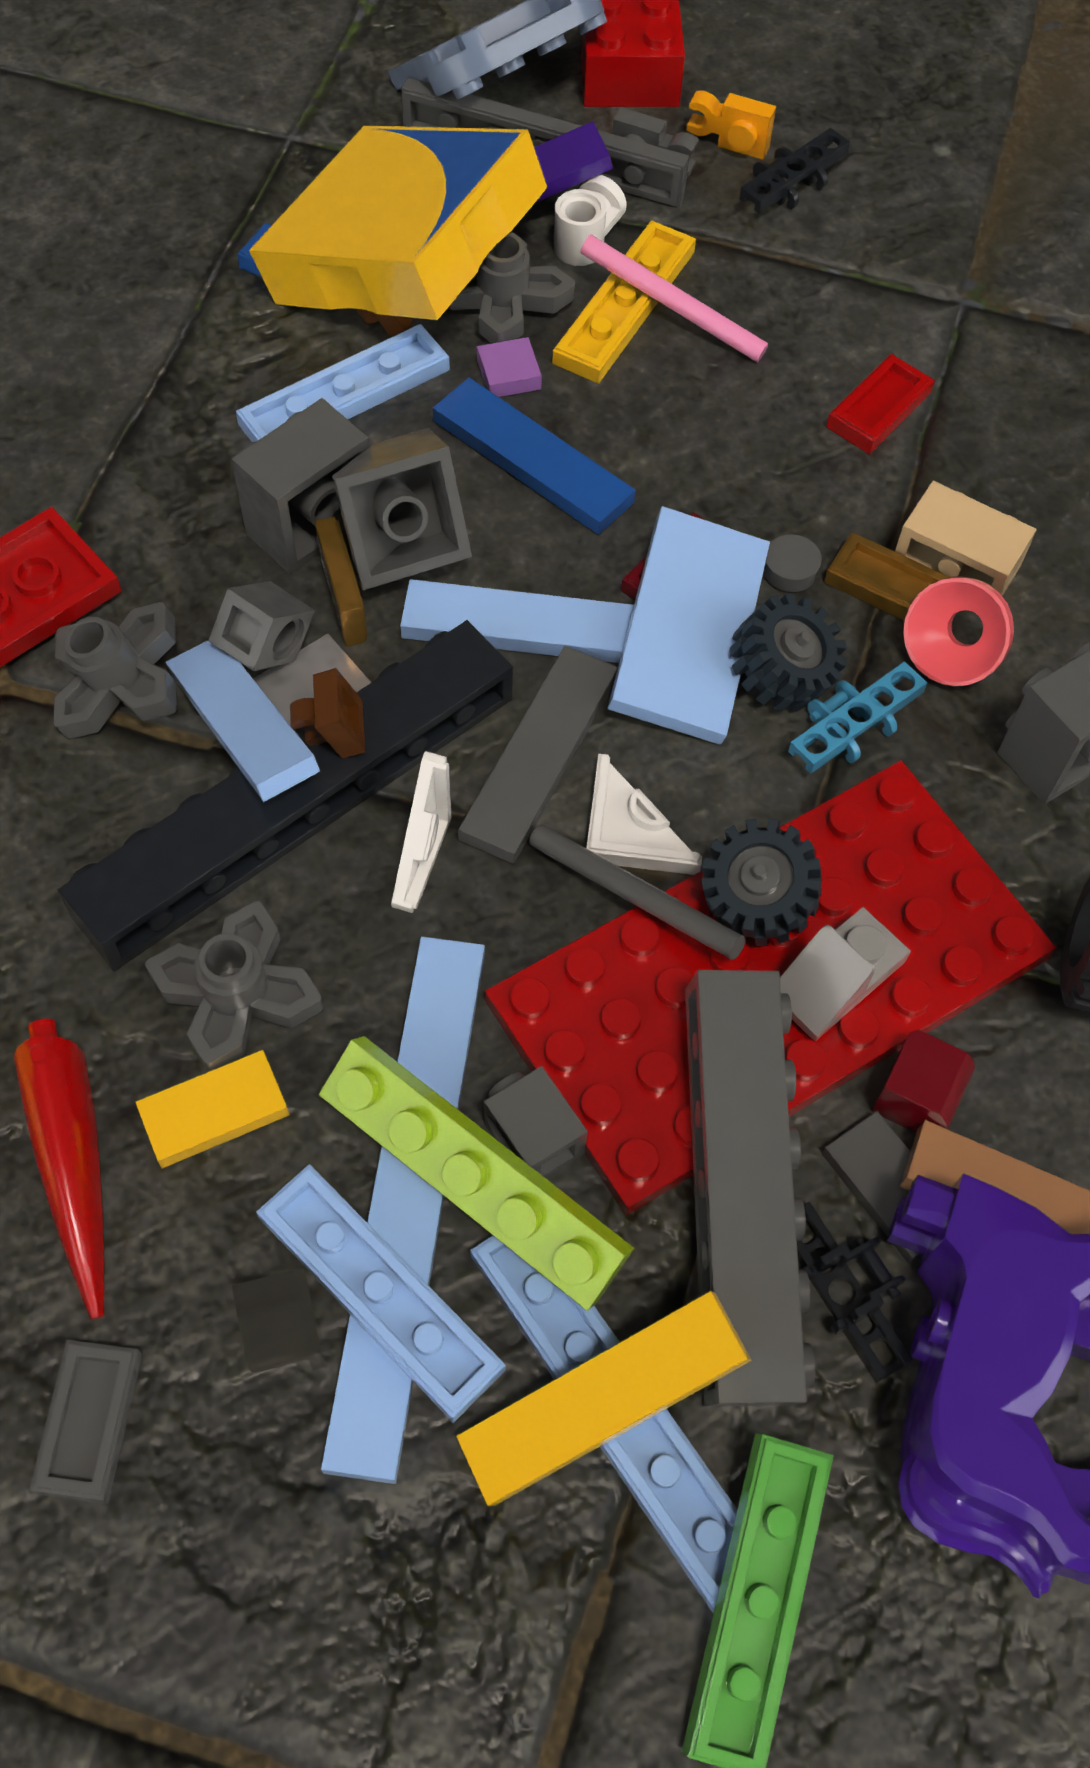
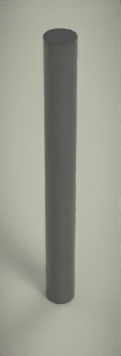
[530,824,745,960]

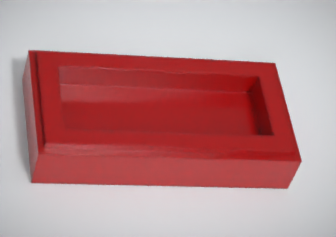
[826,353,935,455]

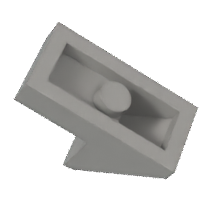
[780,907,911,1041]

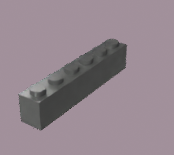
[685,970,815,1407]

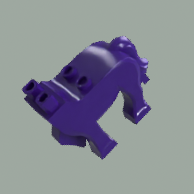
[887,1173,1090,1598]

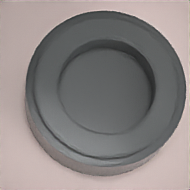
[763,534,822,592]

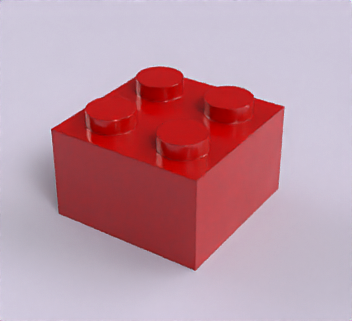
[580,0,685,107]

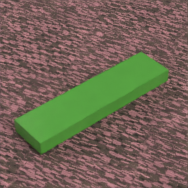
[682,1433,834,1768]

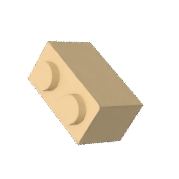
[895,481,1037,596]

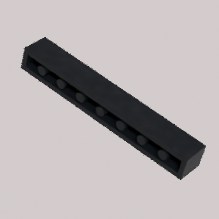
[57,620,513,972]

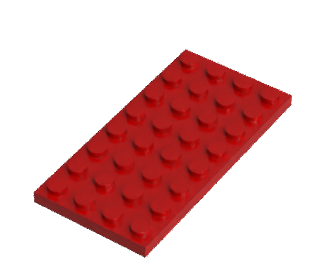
[485,760,1057,1216]

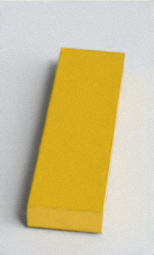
[552,220,696,384]
[456,1291,752,1506]

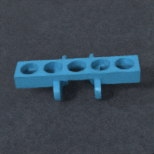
[788,661,927,774]

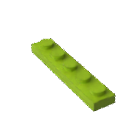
[319,1036,634,1311]

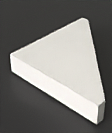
[391,751,451,913]
[587,754,702,875]

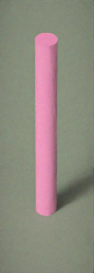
[580,234,768,362]

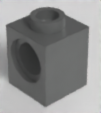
[208,581,315,671]
[484,1066,588,1178]

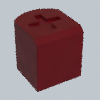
[871,1030,975,1133]

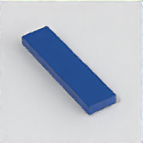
[433,377,636,535]

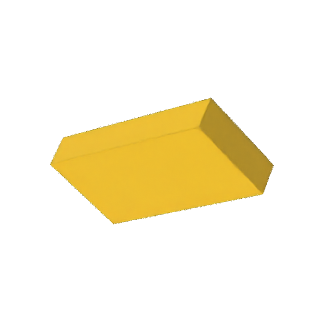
[135,1050,290,1169]

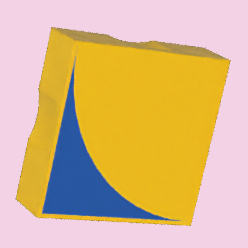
[249,126,547,320]

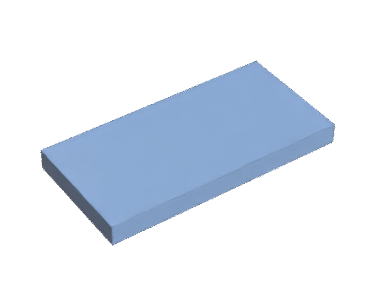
[607,506,770,745]

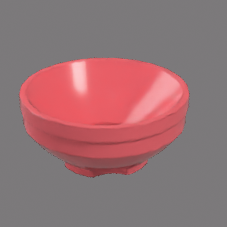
[903,577,1014,686]

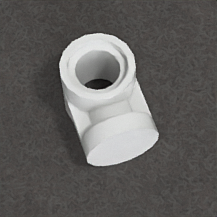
[554,175,627,266]

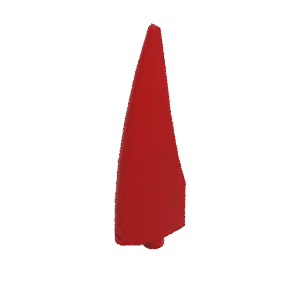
[13,1018,104,1320]

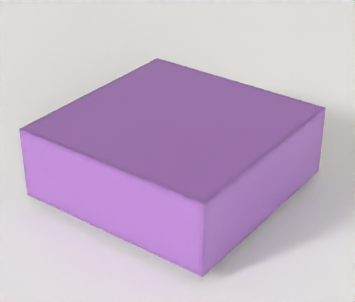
[477,337,542,397]

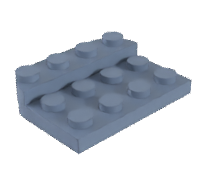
[388,0,607,100]

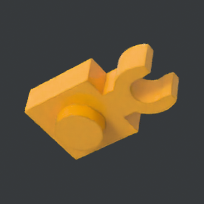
[686,91,776,160]

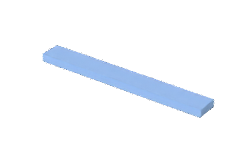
[321,937,485,1484]

